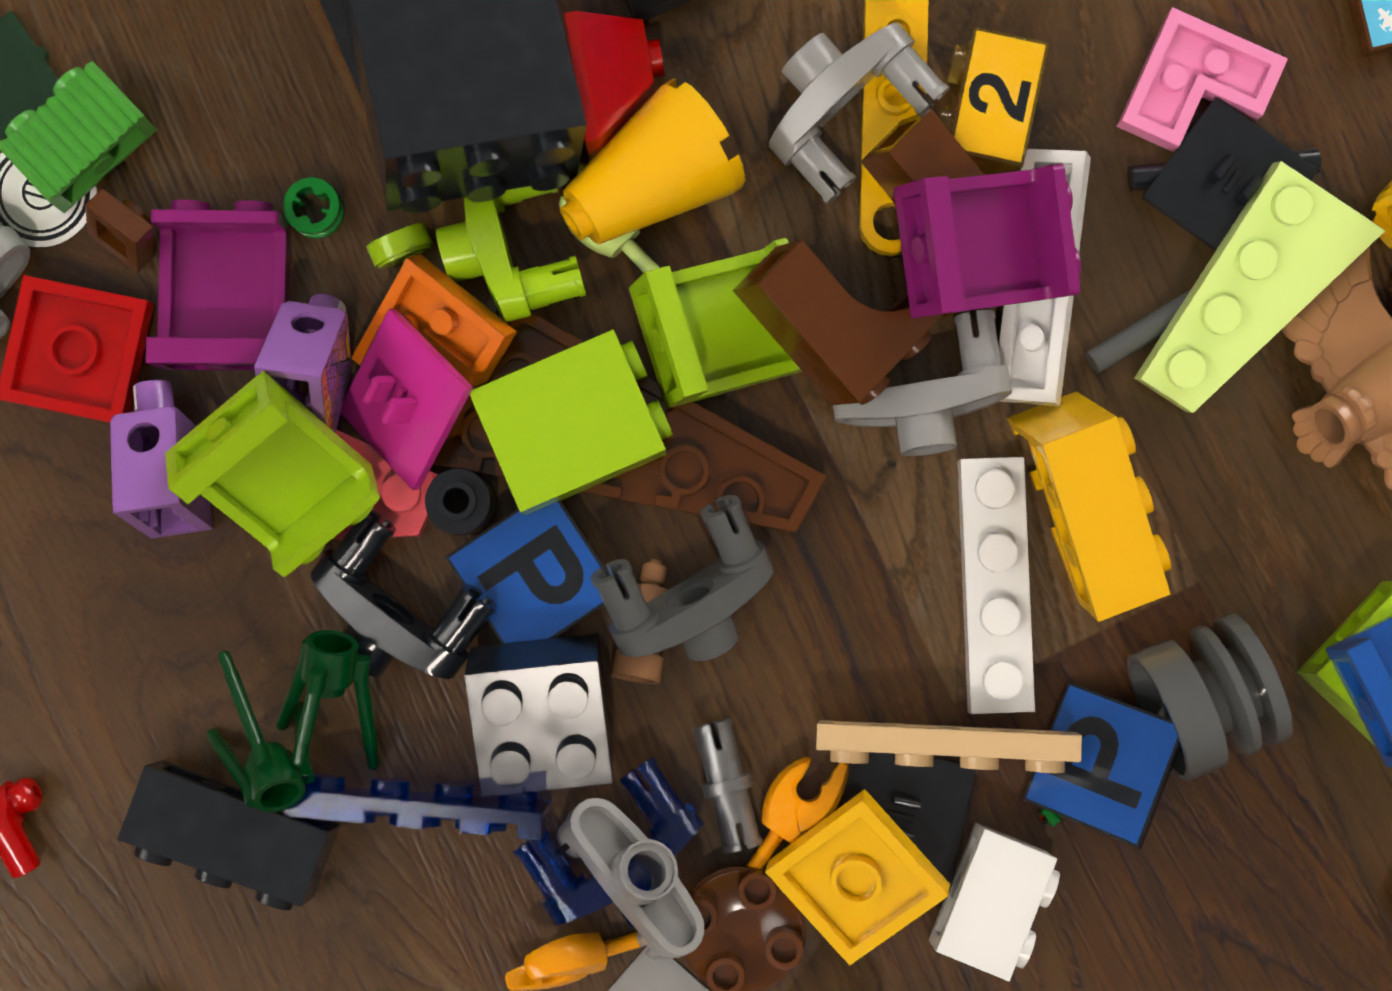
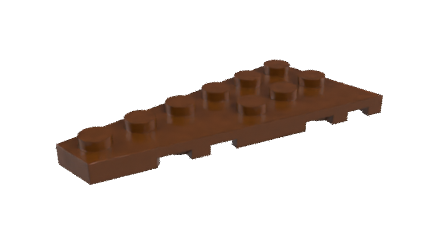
[433,296,827,533]

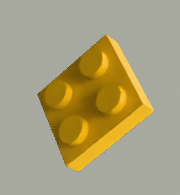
[765,789,950,966]

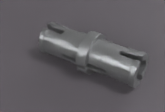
[692,718,763,854]

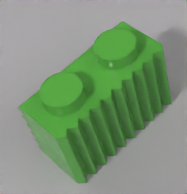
[0,62,157,214]

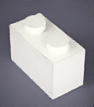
[928,822,1060,982]

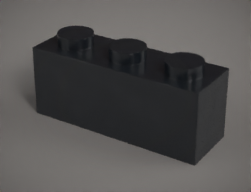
[117,760,340,910]

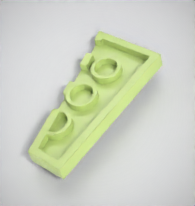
[1134,161,1386,413]

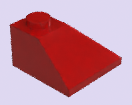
[563,11,665,161]

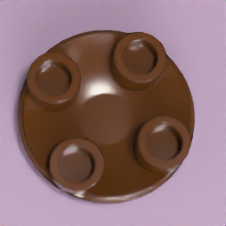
[683,866,806,991]

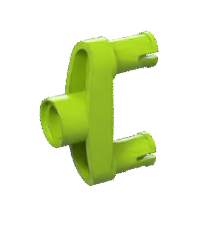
[435,186,586,322]

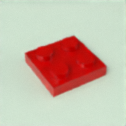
[0,275,154,423]

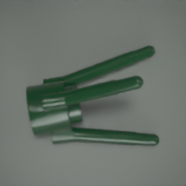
[276,630,380,770]
[206,650,315,813]

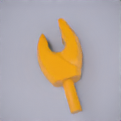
[746,757,850,870]
[505,932,640,991]

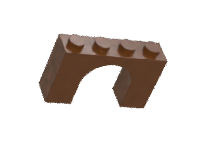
[732,109,984,405]

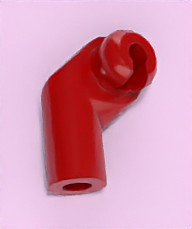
[0,777,43,878]

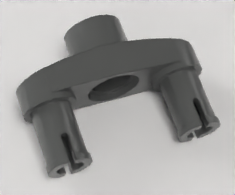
[590,495,774,661]

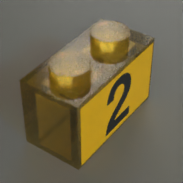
[939,27,1049,175]

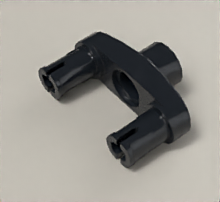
[311,509,497,679]

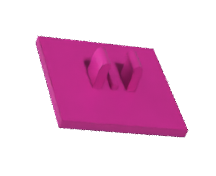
[341,309,473,490]

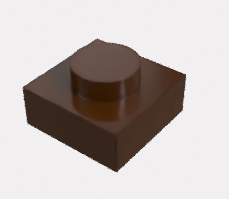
[85,188,155,273]

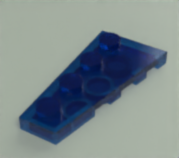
[285,774,552,841]

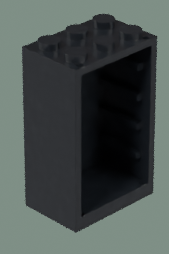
[341,0,587,213]

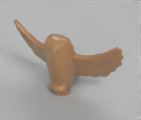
[1281,246,1392,491]

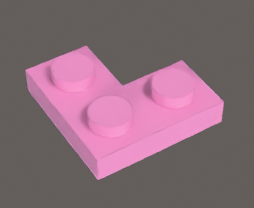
[1116,7,1288,152]

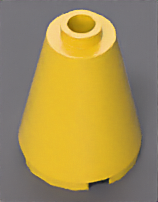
[560,79,745,244]

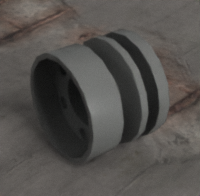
[1127,614,1293,782]

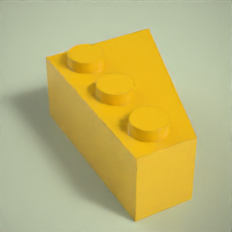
[1007,391,1171,622]

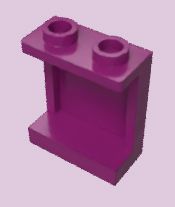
[893,163,1081,319]
[146,200,292,372]

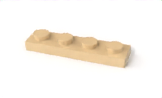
[816,720,1082,773]

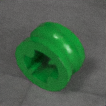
[283,177,345,239]

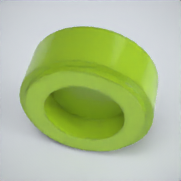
[366,222,433,269]

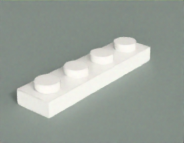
[999,149,1091,407]
[957,457,1035,714]

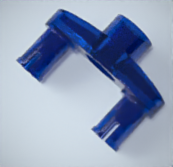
[513,756,704,929]

